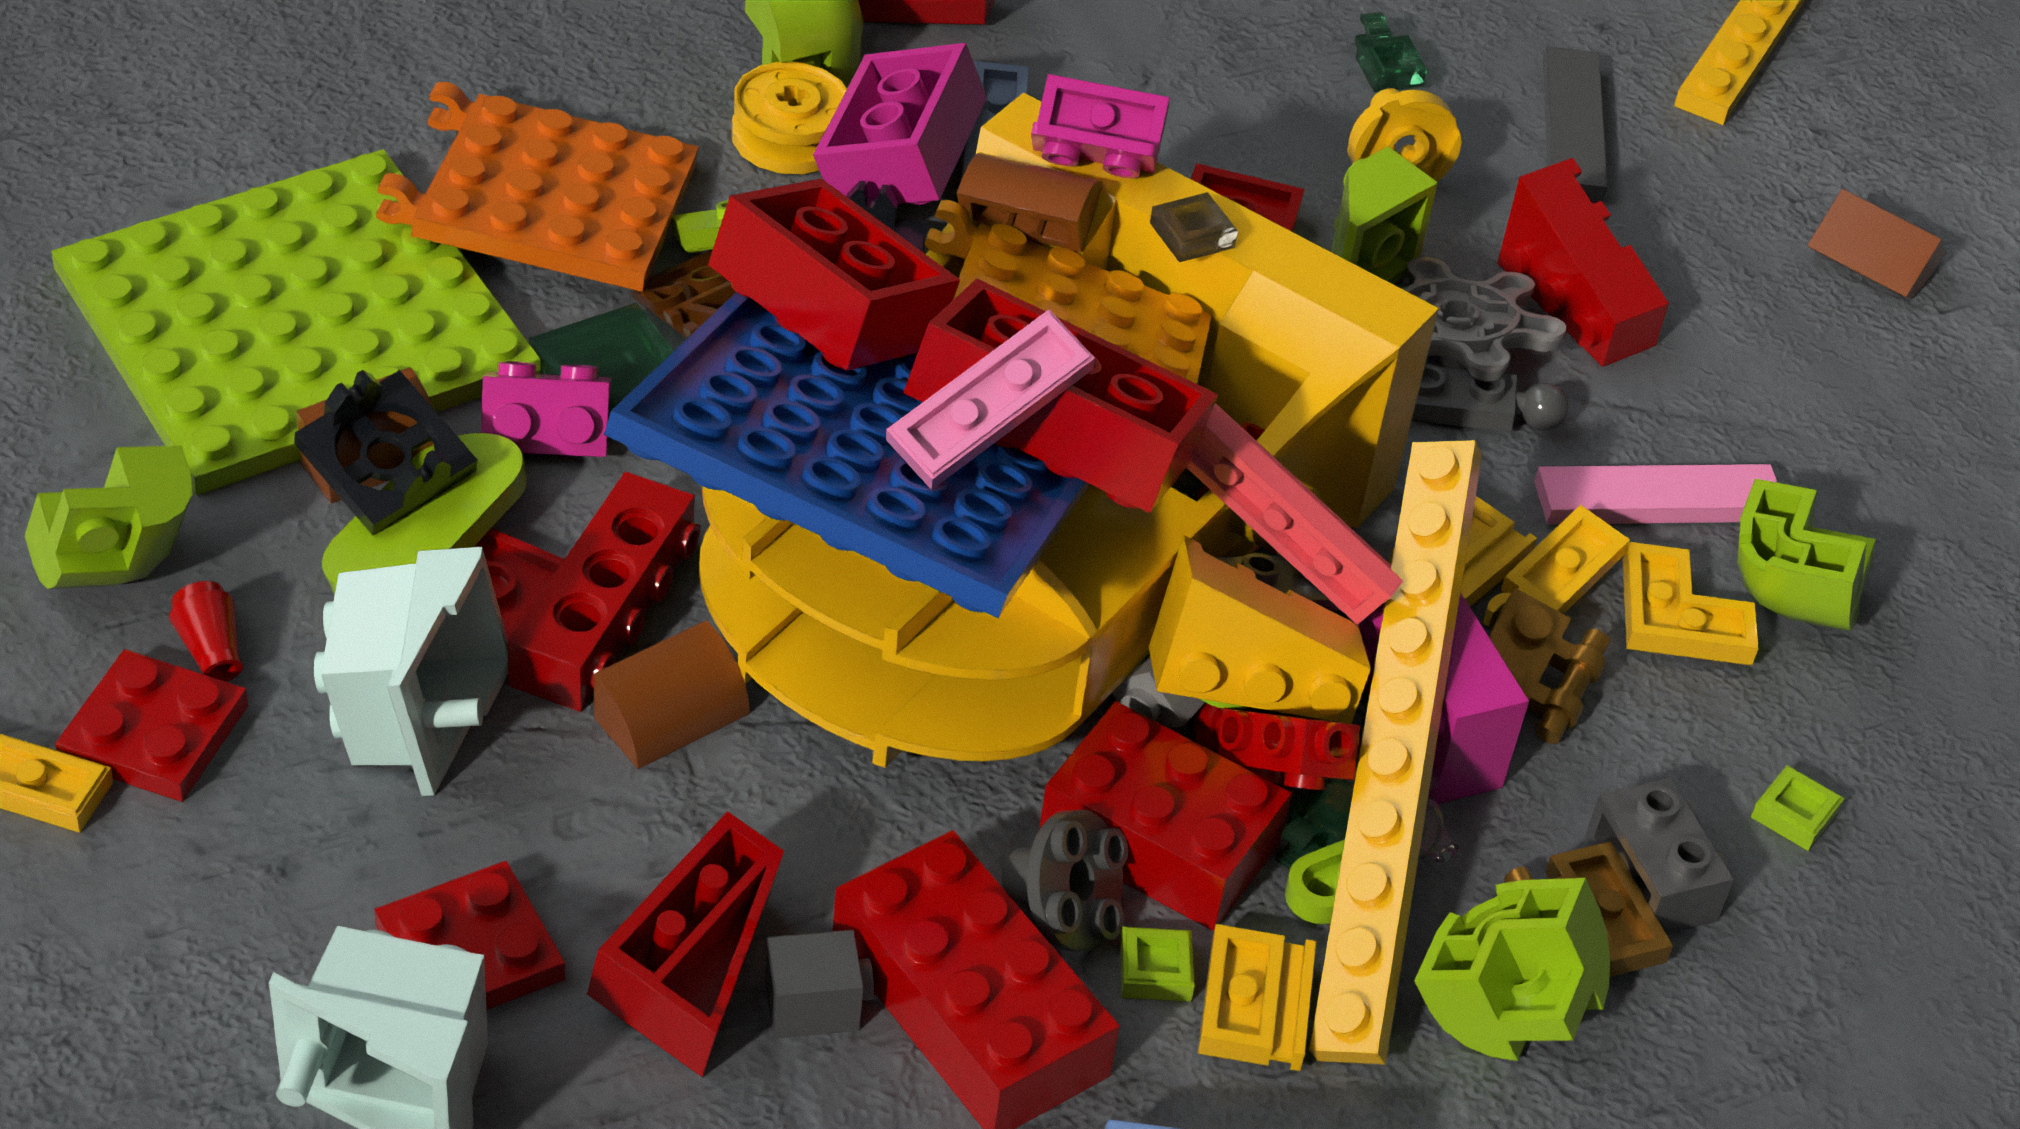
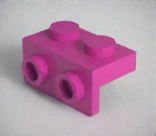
[1031,74,1169,178]
[481,361,612,457]

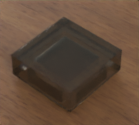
[1150,192,1238,262]

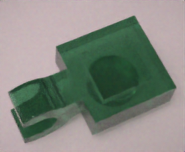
[1355,12,1428,92]
[1275,777,1354,870]

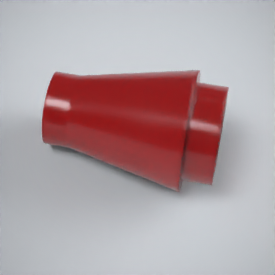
[169,581,243,682]

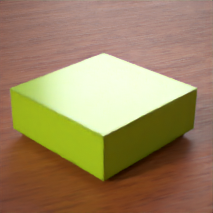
[1751,765,1845,851]
[1120,926,1194,1002]

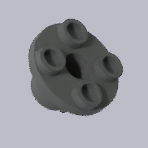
[1002,810,1128,951]

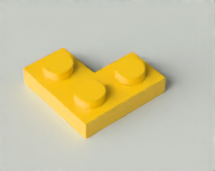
[1622,542,1759,666]

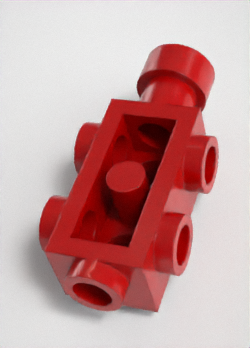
[1194,703,1360,790]

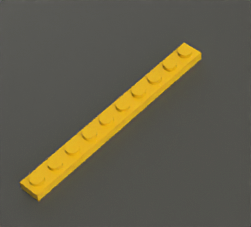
[1309,440,1482,1065]

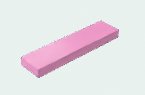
[1534,464,1777,525]

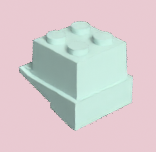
[314,547,508,796]
[269,926,488,1129]

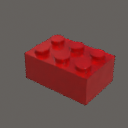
[708,178,960,371]
[1039,701,1292,932]

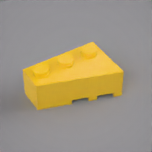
[1149,535,1371,724]

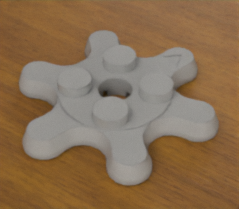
[1401,257,1566,381]

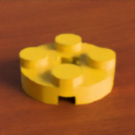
[1347,88,1462,181]

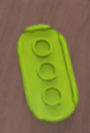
[322,433,527,595]

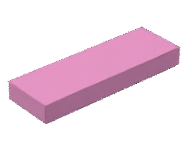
[886,310,1095,490]

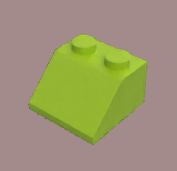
[1331,146,1438,284]

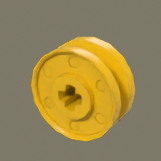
[731,61,847,175]

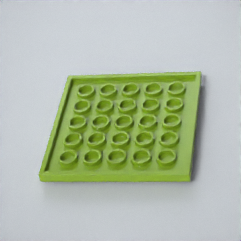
[51,149,541,495]

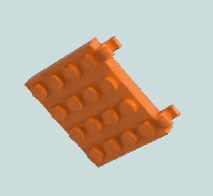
[376,82,699,292]

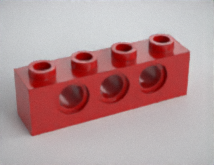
[507,471,700,712]

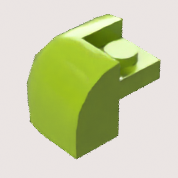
[745,0,863,87]
[25,446,193,589]
[1737,479,1876,631]
[1414,878,1610,1061]

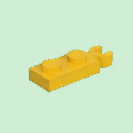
[1483,504,1630,627]

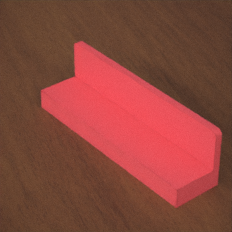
[1186,403,1403,625]

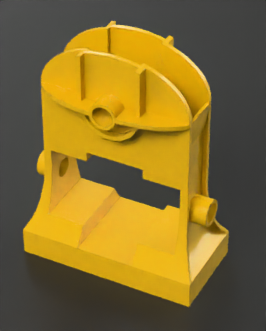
[699,92,1439,768]

